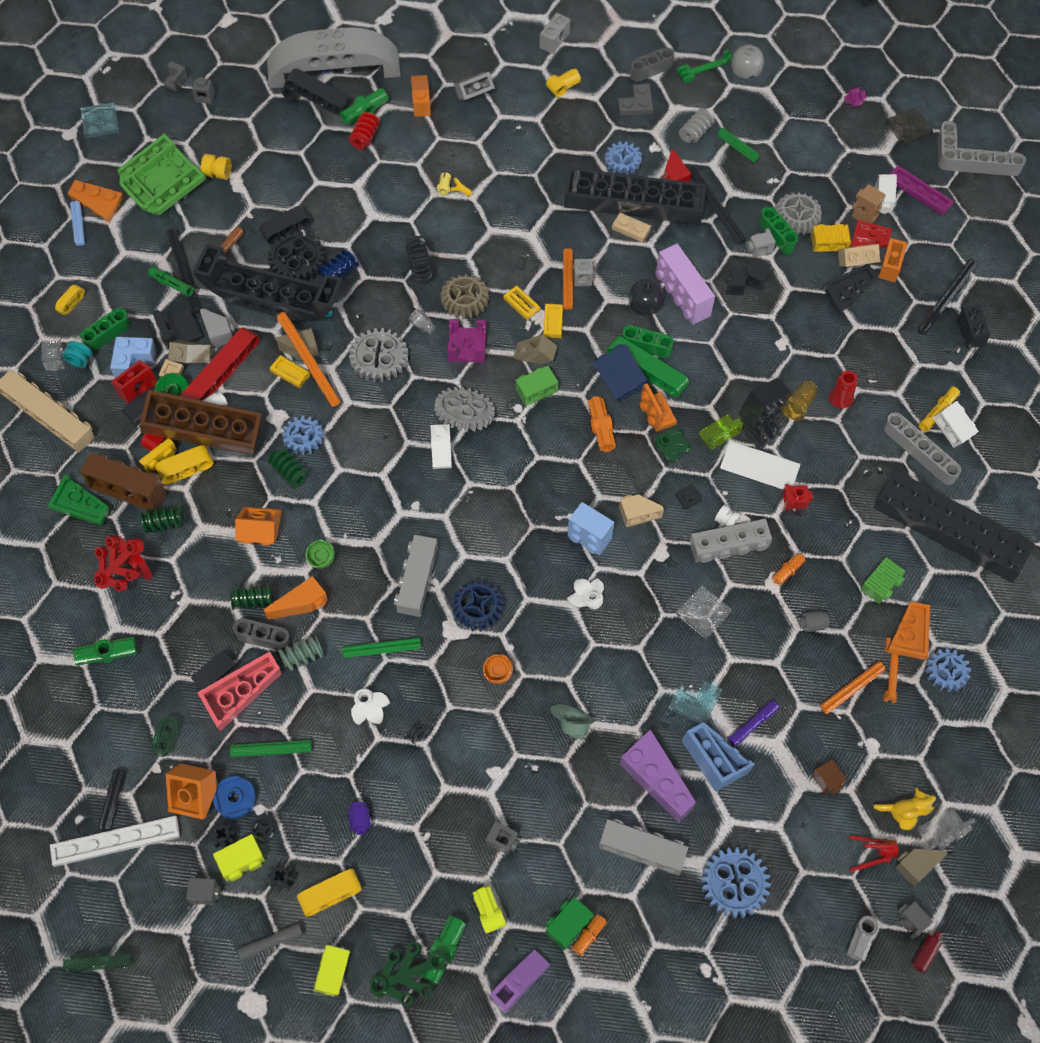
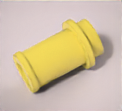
[437,173,451,195]

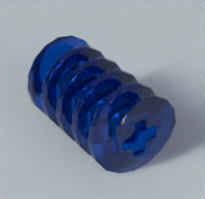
[319,250,359,279]

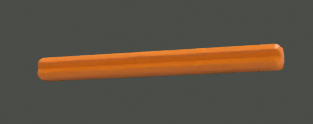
[277,312,340,407]

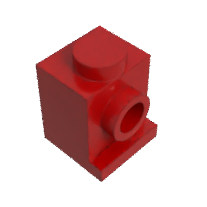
[782,484,813,510]

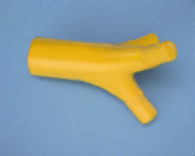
[450,178,473,197]

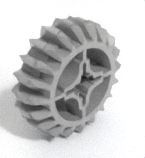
[775,192,822,235]

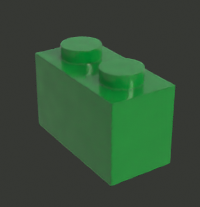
[545,897,594,951]

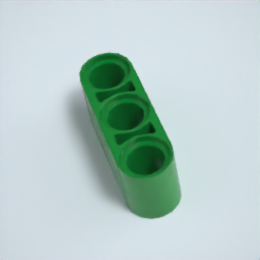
[759,207,798,254]
[80,308,131,352]
[622,325,674,358]

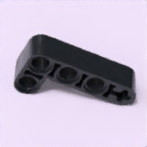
[282,68,350,116]

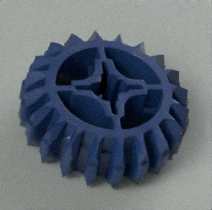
[451,580,504,632]

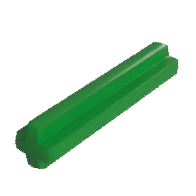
[718,128,760,162]

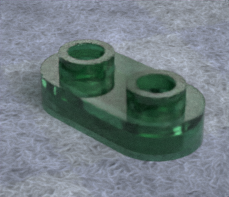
[151,716,180,757]

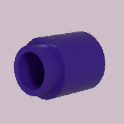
[348,802,371,835]

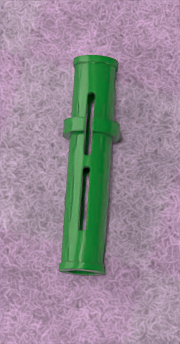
[148,266,194,297]

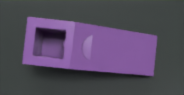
[489,949,550,1015]

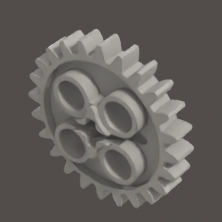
[349,328,408,382]
[434,387,495,432]

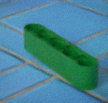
[606,336,690,397]

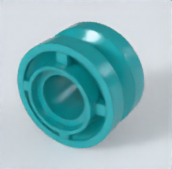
[62,341,92,368]

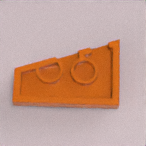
[68,180,124,223]

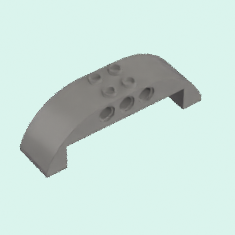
[267,28,401,88]

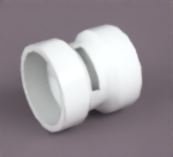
[715,505,741,527]

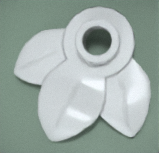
[567,578,604,609]
[351,689,390,725]

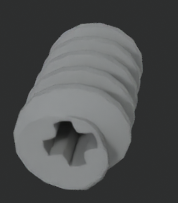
[679,108,714,143]

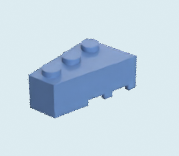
[681,722,755,792]

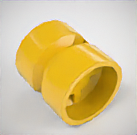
[201,154,231,180]

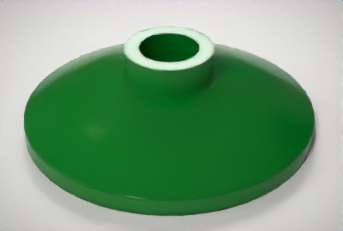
[154,373,188,396]

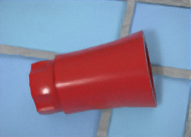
[829,370,858,409]

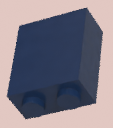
[594,343,650,403]

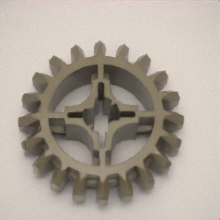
[441,274,489,320]

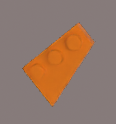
[887,601,930,660]

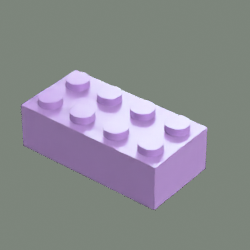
[655,244,715,325]

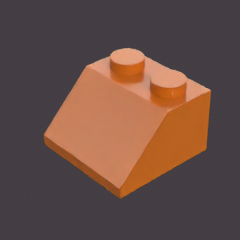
[235,507,282,545]
[166,764,217,819]

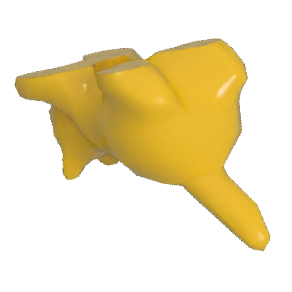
[873,788,936,830]

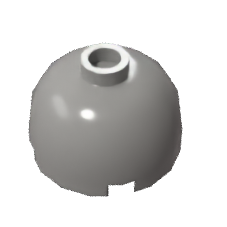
[731,45,764,79]

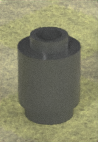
[799,611,830,632]

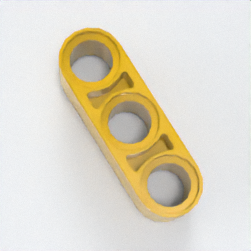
[155,446,213,485]
[297,869,362,917]

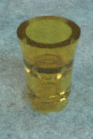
[782,380,818,421]

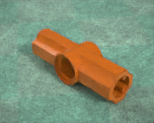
[588,396,616,452]

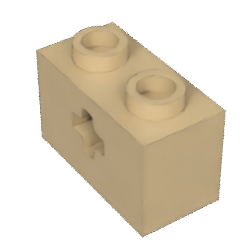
[838,244,880,267]

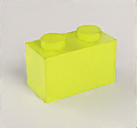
[213,834,265,881]

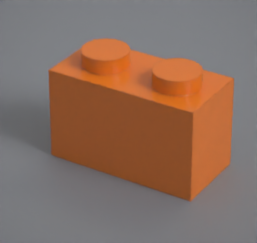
[878,238,907,282]

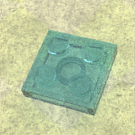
[80,102,119,138]

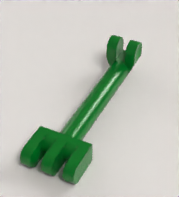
[677,50,733,83]

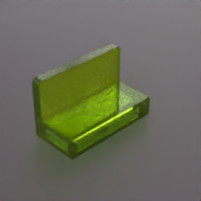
[699,415,743,450]

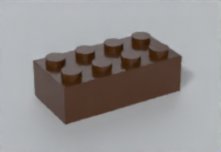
[80,453,167,512]

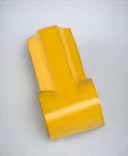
[546,69,581,97]

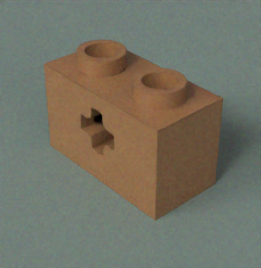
[852,184,886,224]

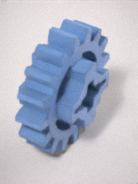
[605,142,642,174]
[282,416,324,455]
[925,648,971,692]

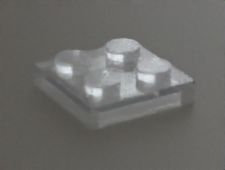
[676,585,732,639]

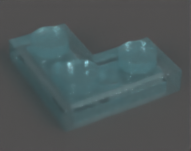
[668,681,723,724]

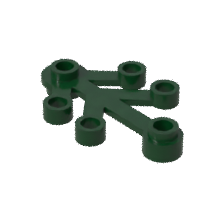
[370,941,448,1007]

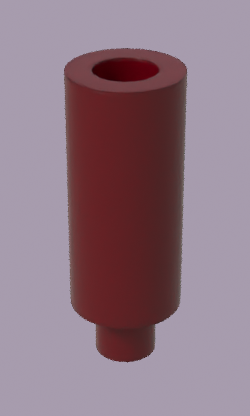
[911,930,943,974]

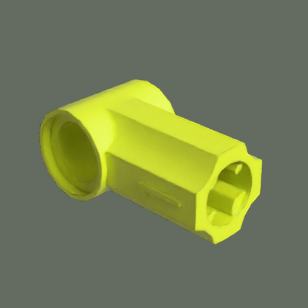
[473,886,506,934]

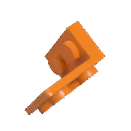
[640,383,677,432]

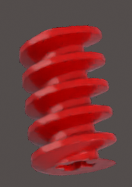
[349,112,380,150]

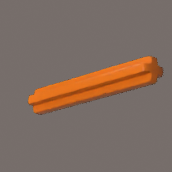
[563,248,573,310]
[820,662,886,714]

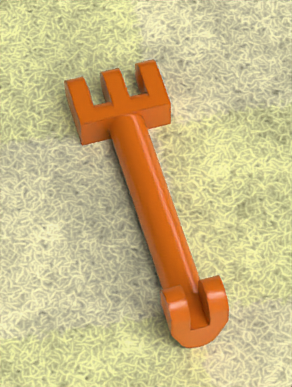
[883,637,899,703]

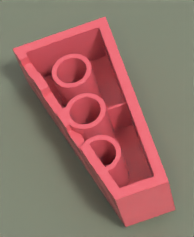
[197,652,281,732]

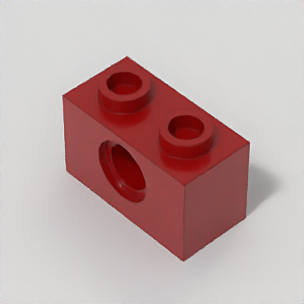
[111,360,157,403]

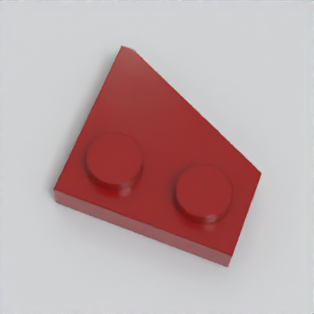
[851,220,892,248]

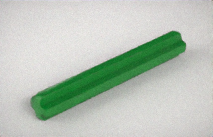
[342,637,421,658]
[230,740,312,757]

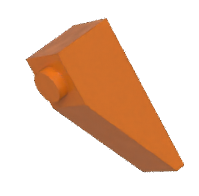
[411,75,431,117]
[264,576,328,620]

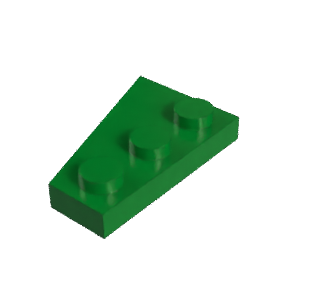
[48,474,110,526]

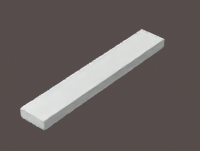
[50,816,180,867]

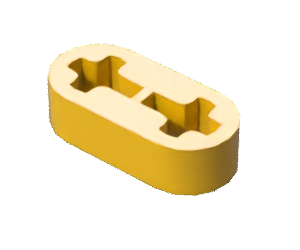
[55,284,85,315]

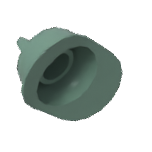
[550,704,595,740]

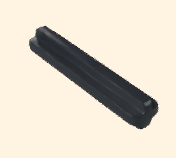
[98,769,125,831]

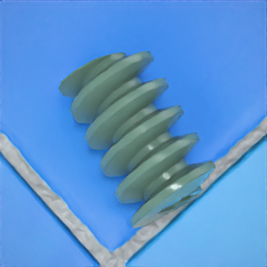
[278,635,323,671]

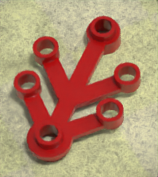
[94,536,144,592]

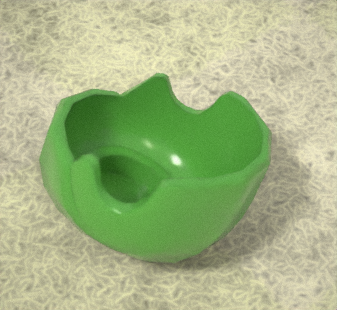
[305,539,335,569]

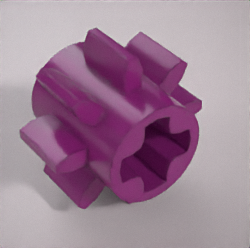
[844,87,866,107]

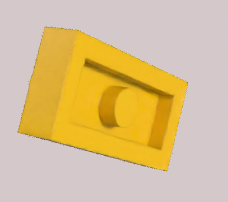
[139,438,177,474]

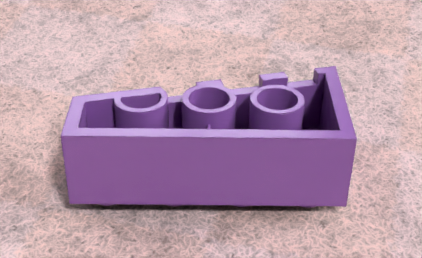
[620,730,696,823]

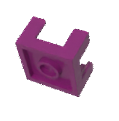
[448,319,486,363]

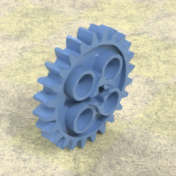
[701,847,771,919]

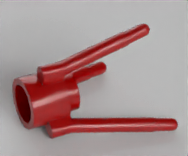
[849,835,898,872]

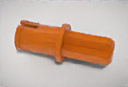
[772,553,806,586]
[571,915,607,956]

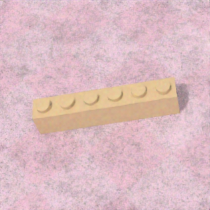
[0,369,95,453]

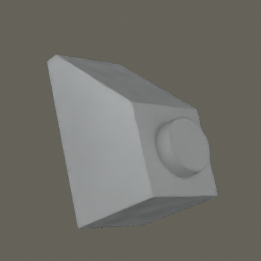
[200,309,235,348]

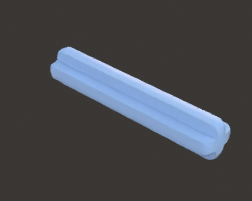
[70,201,85,246]

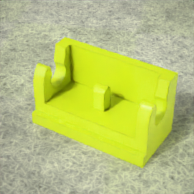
[313,945,350,996]

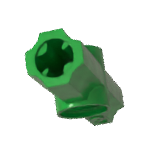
[340,88,389,125]
[73,637,138,666]
[421,916,466,985]

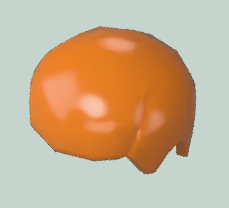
[483,654,513,684]

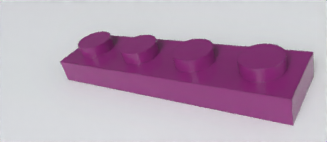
[890,165,954,216]

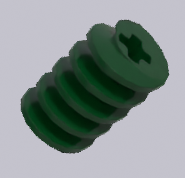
[267,448,308,489]
[141,504,183,533]
[231,583,273,610]

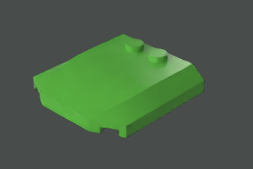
[118,133,206,216]

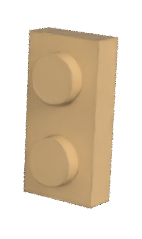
[612,213,651,242]

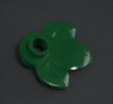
[655,428,691,462]

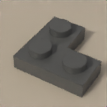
[618,84,653,116]

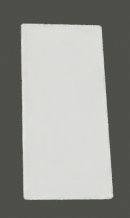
[720,441,800,489]

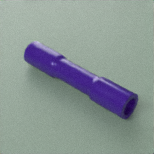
[727,700,779,747]

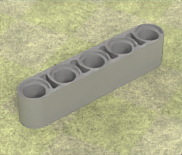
[883,412,961,485]

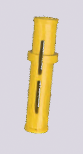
[919,387,960,432]

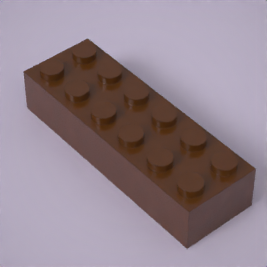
[140,390,261,456]

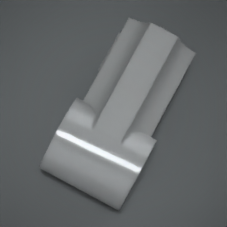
[846,916,878,962]

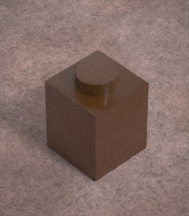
[812,759,847,796]

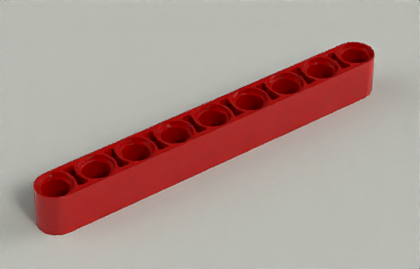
[141,327,259,452]

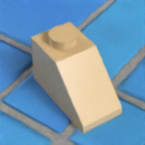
[619,495,664,527]

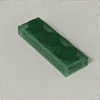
[63,952,134,972]

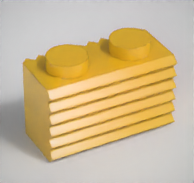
[811,224,851,252]

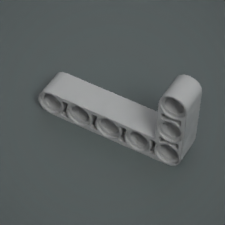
[937,121,1026,176]

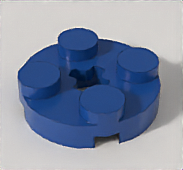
[213,776,256,819]

